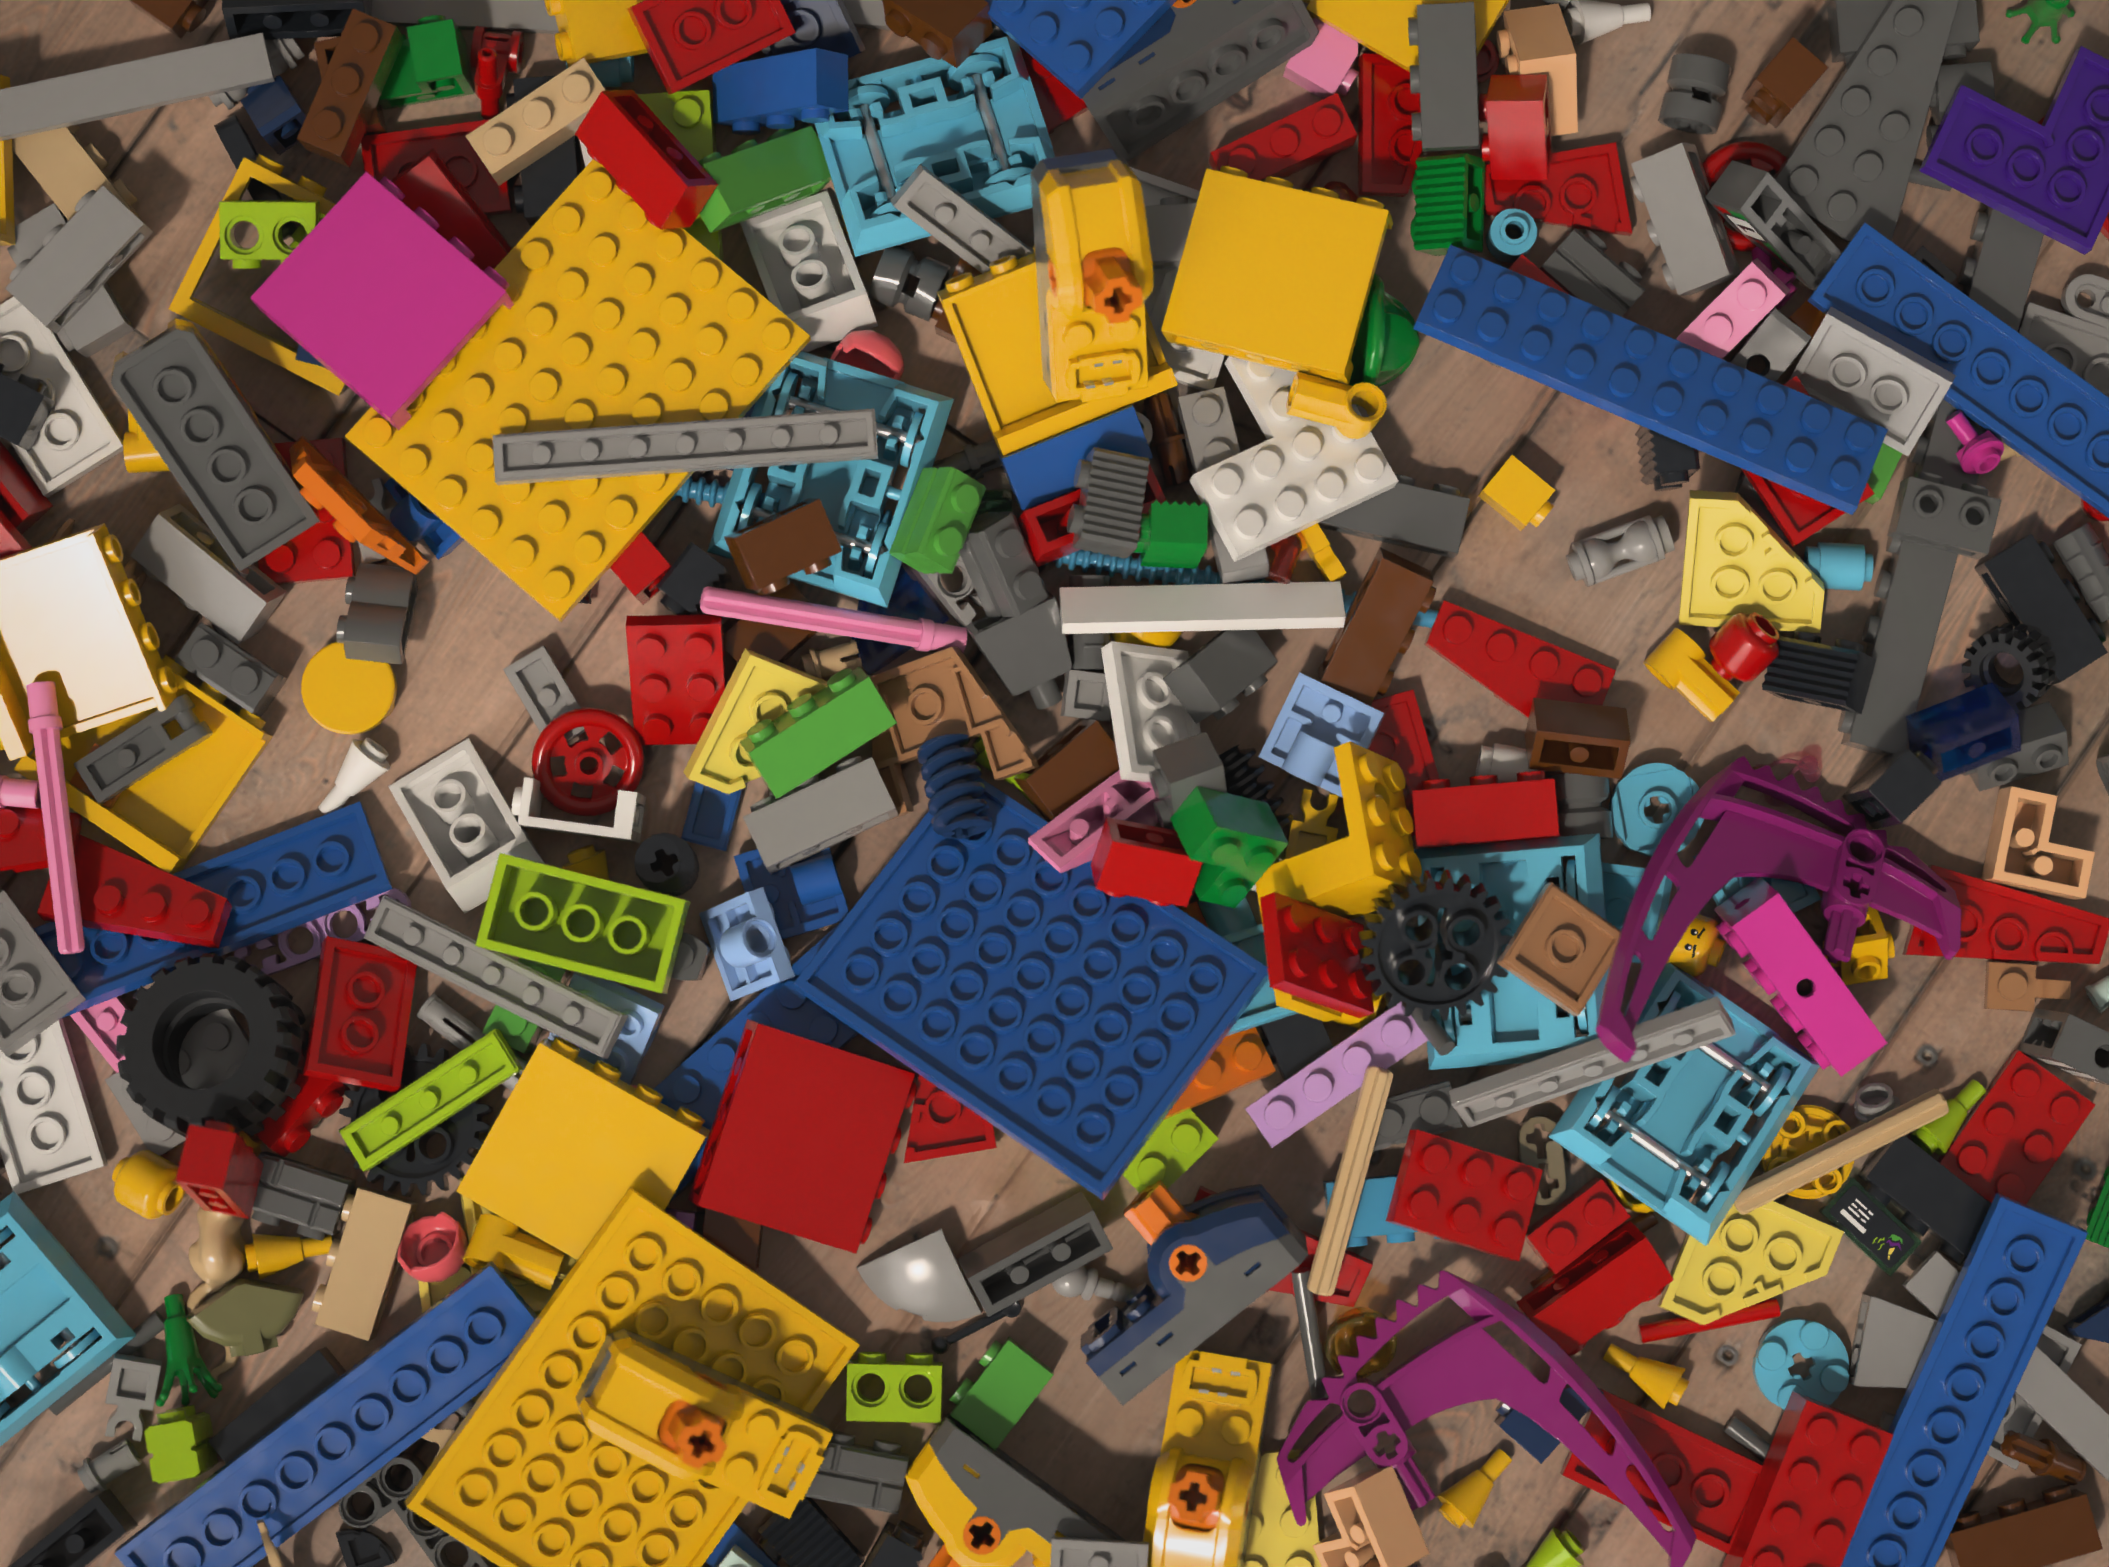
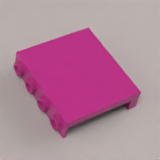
[250,172,514,430]

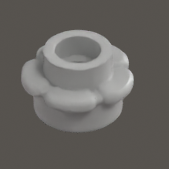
[1854,1083,1900,1123]

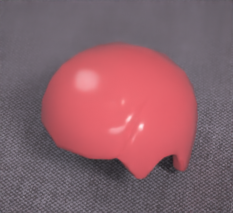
[830,329,905,380]
[397,1211,468,1282]

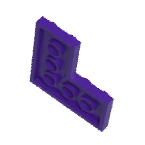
[1919,46,2109,255]

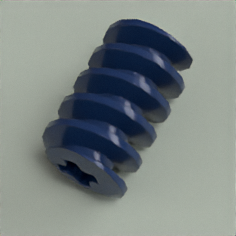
[917,734,993,839]

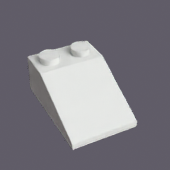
[740,191,878,352]
[388,738,545,914]

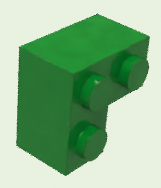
[378,15,475,110]
[1170,786,1289,908]

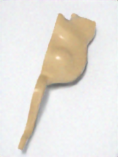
[186,1206,247,1382]

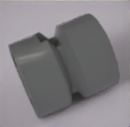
[1658,53,1732,135]
[868,245,951,322]
[1548,773,1613,839]

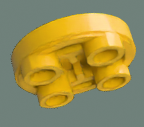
[301,642,397,735]
[1760,1105,1854,1199]

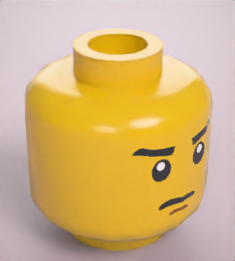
[1667,914,1726,976]

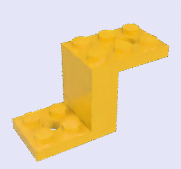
[1256,741,1422,1022]

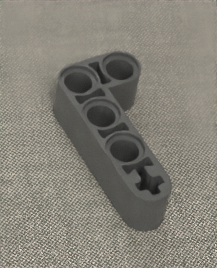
[339,1453,498,1567]

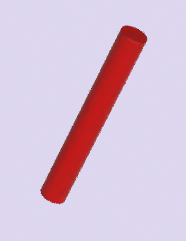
[1638,1298,1781,1343]

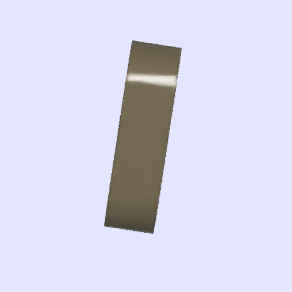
[1517,1116,1566,1206]

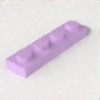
[1244,1002,1428,1148]

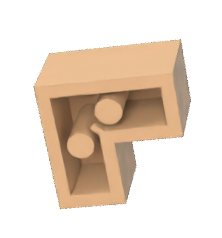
[1496,3,1578,136]
[1981,786,2095,900]
[1312,1466,1430,1567]

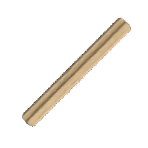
[1307,1066,1393,1296]
[1734,1089,1949,1215]

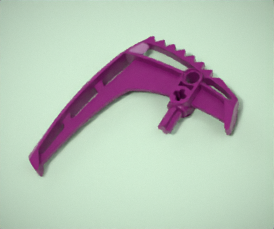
[1595,756,1961,1063]
[1277,1270,1697,1567]

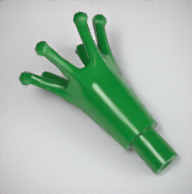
[2005,0,2075,44]
[156,1294,223,1407]

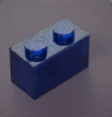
[1906,683,2021,782]

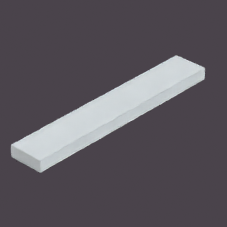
[1059,581,1345,634]

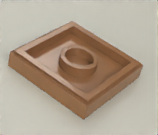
[1497,882,1620,1016]

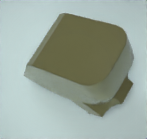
[186,1278,304,1357]

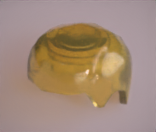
[1325,1307,1397,1378]

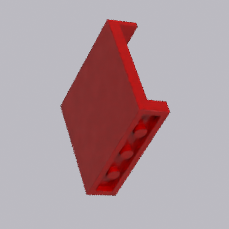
[688,1019,916,1254]

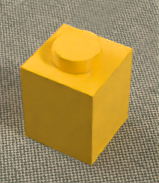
[1478,455,1555,531]

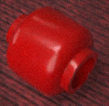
[1709,612,1780,682]

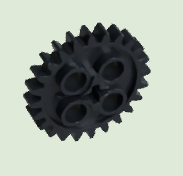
[1358,870,1513,1021]
[339,1043,493,1197]

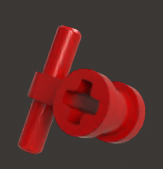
[470,26,524,120]

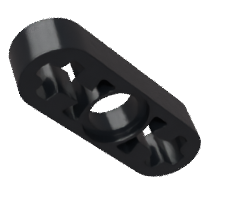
[214,114,297,241]

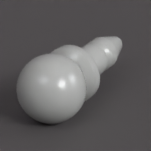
[1052,1265,1133,1302]

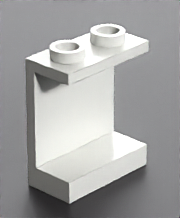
[512,777,646,843]

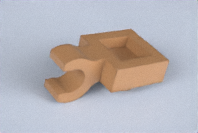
[1984,962,2071,1012]

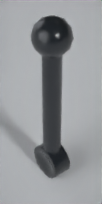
[931,1301,1021,1354]

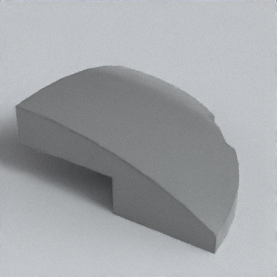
[857,1228,982,1322]

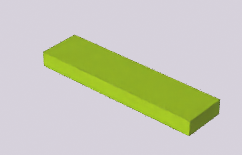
[339,1029,524,1171]

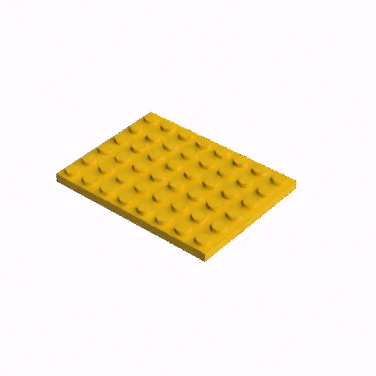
[345,159,811,622]
[405,1187,860,1567]

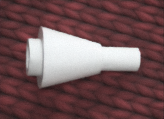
[1563,0,1651,45]
[318,738,391,815]

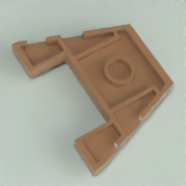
[869,647,1039,822]

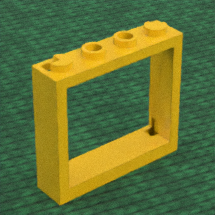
[169,154,347,396]

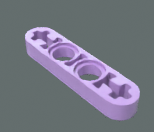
[234,888,411,976]

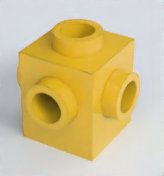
[1823,907,1895,985]

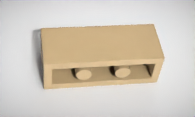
[466,58,606,186]
[12,125,140,221]
[312,1186,418,1341]

